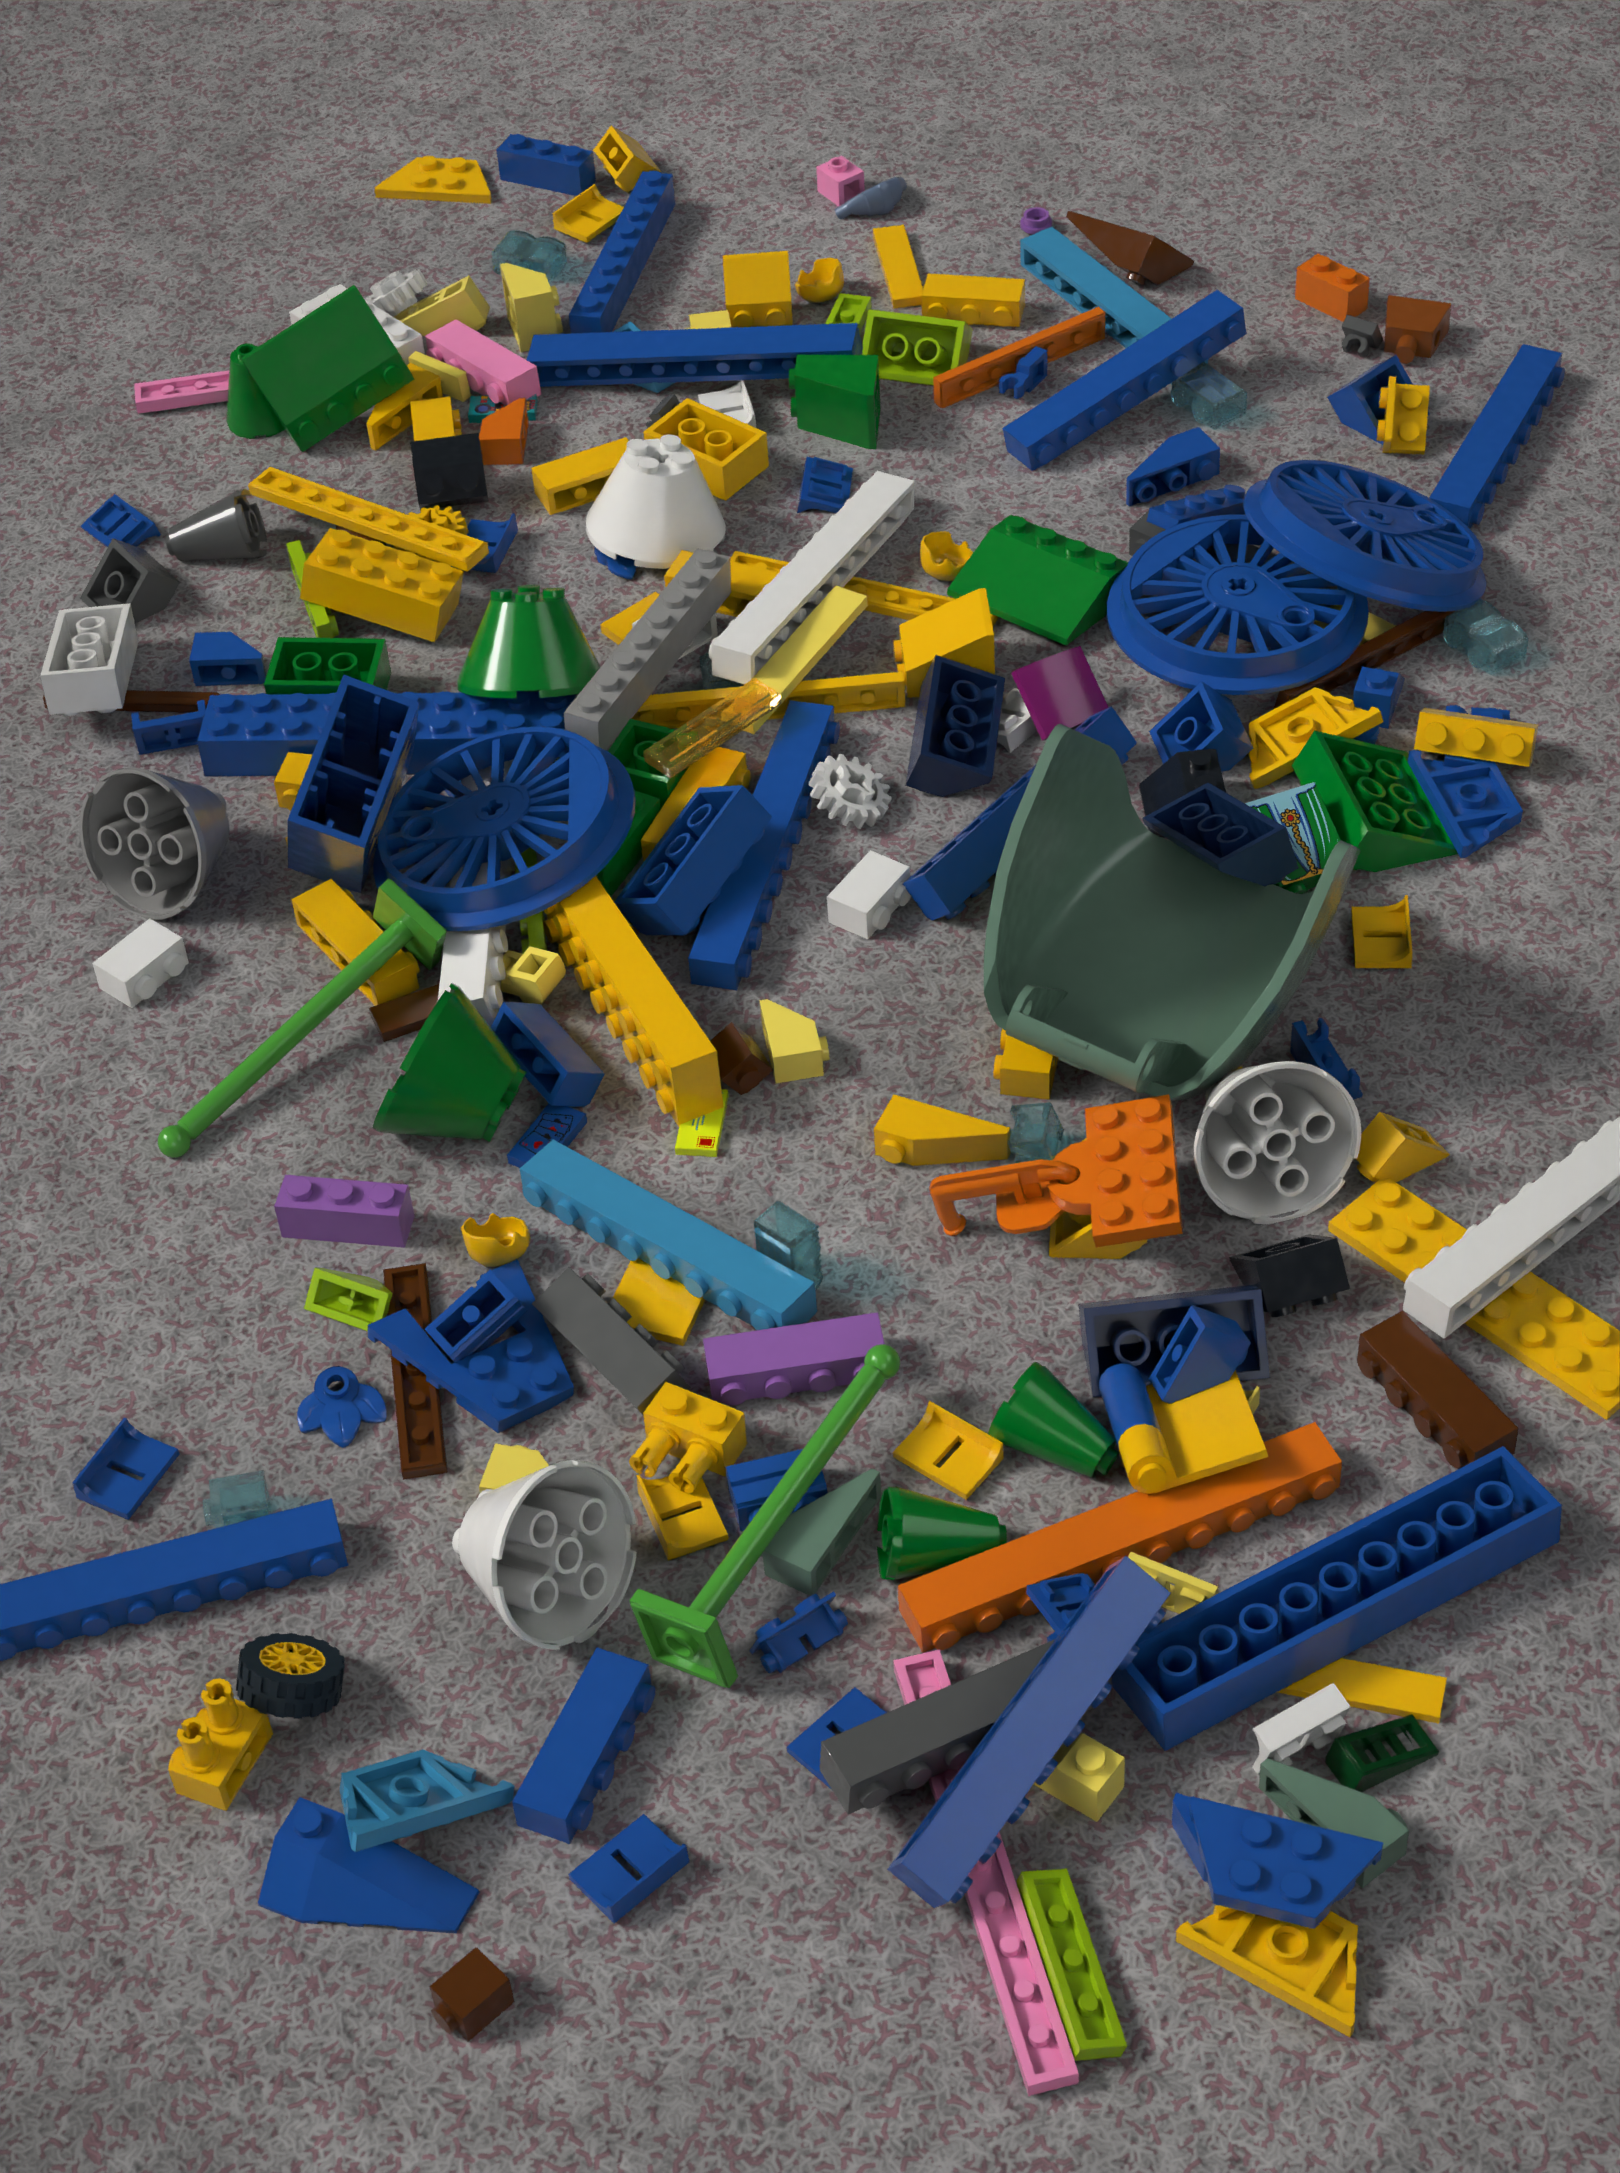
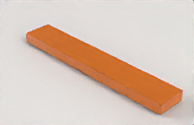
[933,306,1105,408]

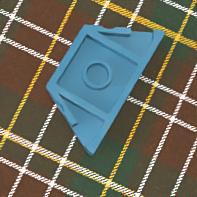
[340,1749,515,1852]

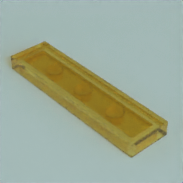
[643,678,781,778]

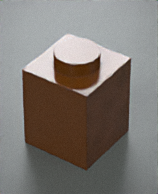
[710,1022,773,1095]
[429,1947,515,2042]

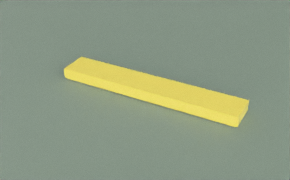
[721,585,868,734]

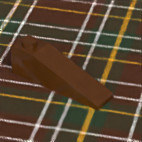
[1066,211,1194,286]

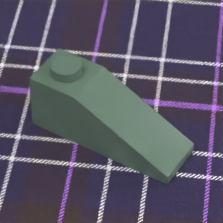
[761,1469,882,1596]
[1259,1758,1409,1888]

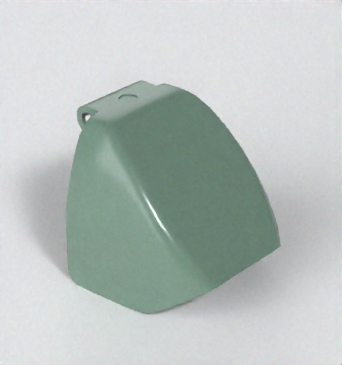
[984,724,1360,1101]

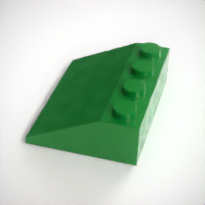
[240,285,414,452]
[947,515,1128,646]
[1292,731,1458,872]

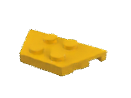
[374,156,492,204]
[1249,687,1383,789]
[1176,1905,1358,2038]

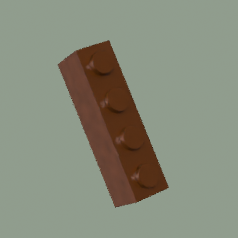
[1357,1311,1519,1468]

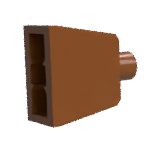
[1384,295,1452,364]

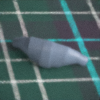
[835,177,907,219]

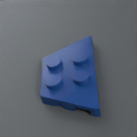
[1408,750,1523,858]
[1189,1796,1383,1929]

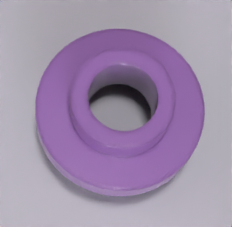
[1020,207,1052,234]

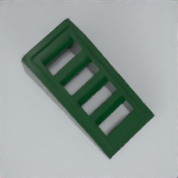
[1325,1714,1439,1792]

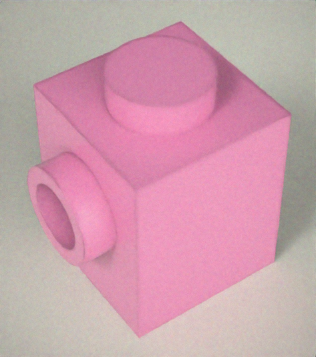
[816,156,865,207]

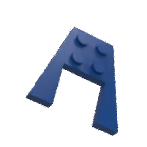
[368,1259,574,1433]

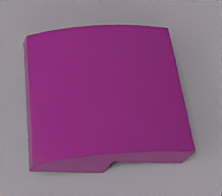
[1011,646,1109,741]

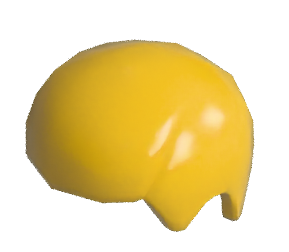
[795,258,844,303]
[920,531,974,581]
[461,1213,531,1267]

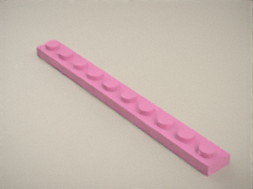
[893,1649,1079,2096]

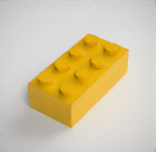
[300,528,464,643]

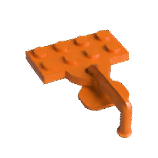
[929,1094,1183,1248]

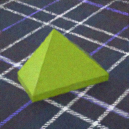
[304,1267,393,1331]

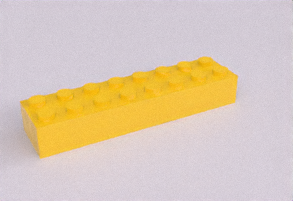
[543,876,724,1127]

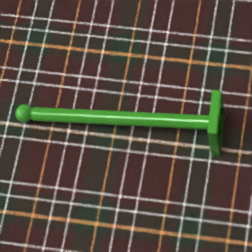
[157,878,447,1158]
[629,1344,900,1688]

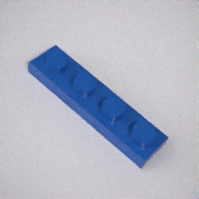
[1147,485,1246,529]

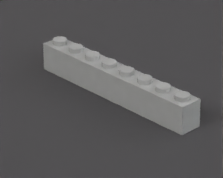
[564,548,731,750]

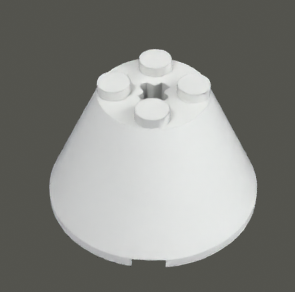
[586,434,726,569]
[1194,1061,1361,1224]
[452,1460,637,1650]

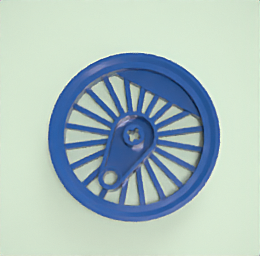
[1243,460,1487,612]
[1107,515,1369,695]
[373,726,636,931]

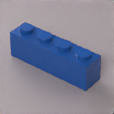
[512,1647,655,1844]

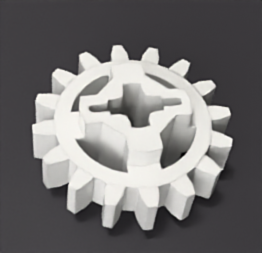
[365,269,427,317]
[809,754,892,829]

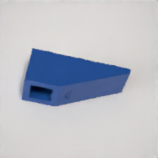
[1126,427,1220,506]

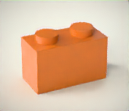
[1295,254,1370,322]

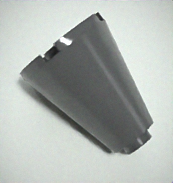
[165,488,267,561]

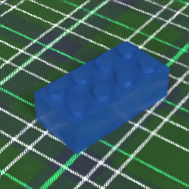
[614,785,772,935]

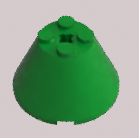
[457,585,600,698]
[373,983,527,1142]

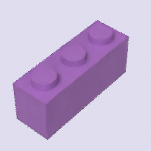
[274,1175,415,1248]

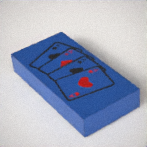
[507,1103,587,1168]

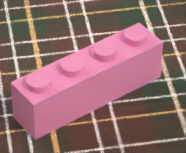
[425,320,542,406]

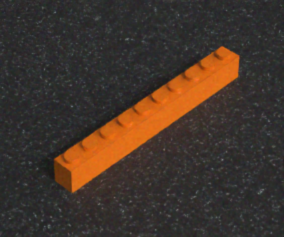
[897,1422,1342,1653]

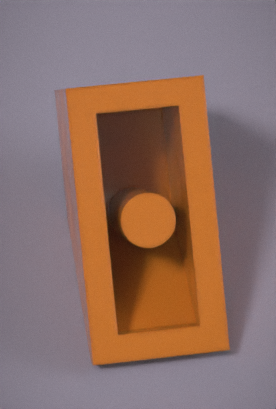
[479,398,529,465]

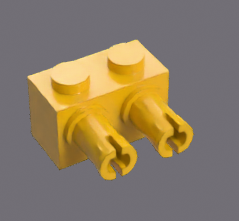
[629,1382,747,1493]
[168,1678,273,1811]

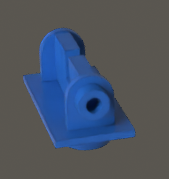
[749,1591,848,1674]

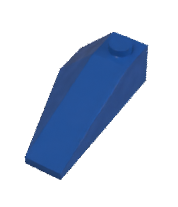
[258,1797,480,1933]

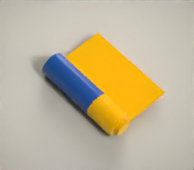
[1099,1364,1269,1494]

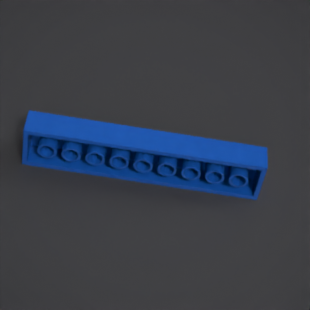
[197,691,577,776]
[1111,1446,1562,1751]

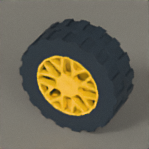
[236,1633,345,1719]

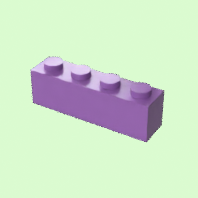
[703,1312,885,1406]

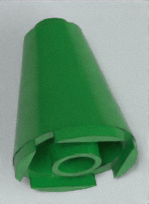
[226,343,285,439]
[988,1362,1119,1478]
[877,1487,1007,1580]

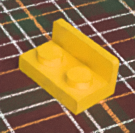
[1377,376,1430,455]

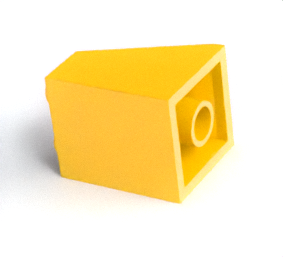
[893,588,995,698]

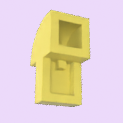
[500,946,566,1005]

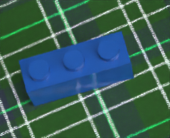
[496,134,596,196]
[491,1002,605,1107]

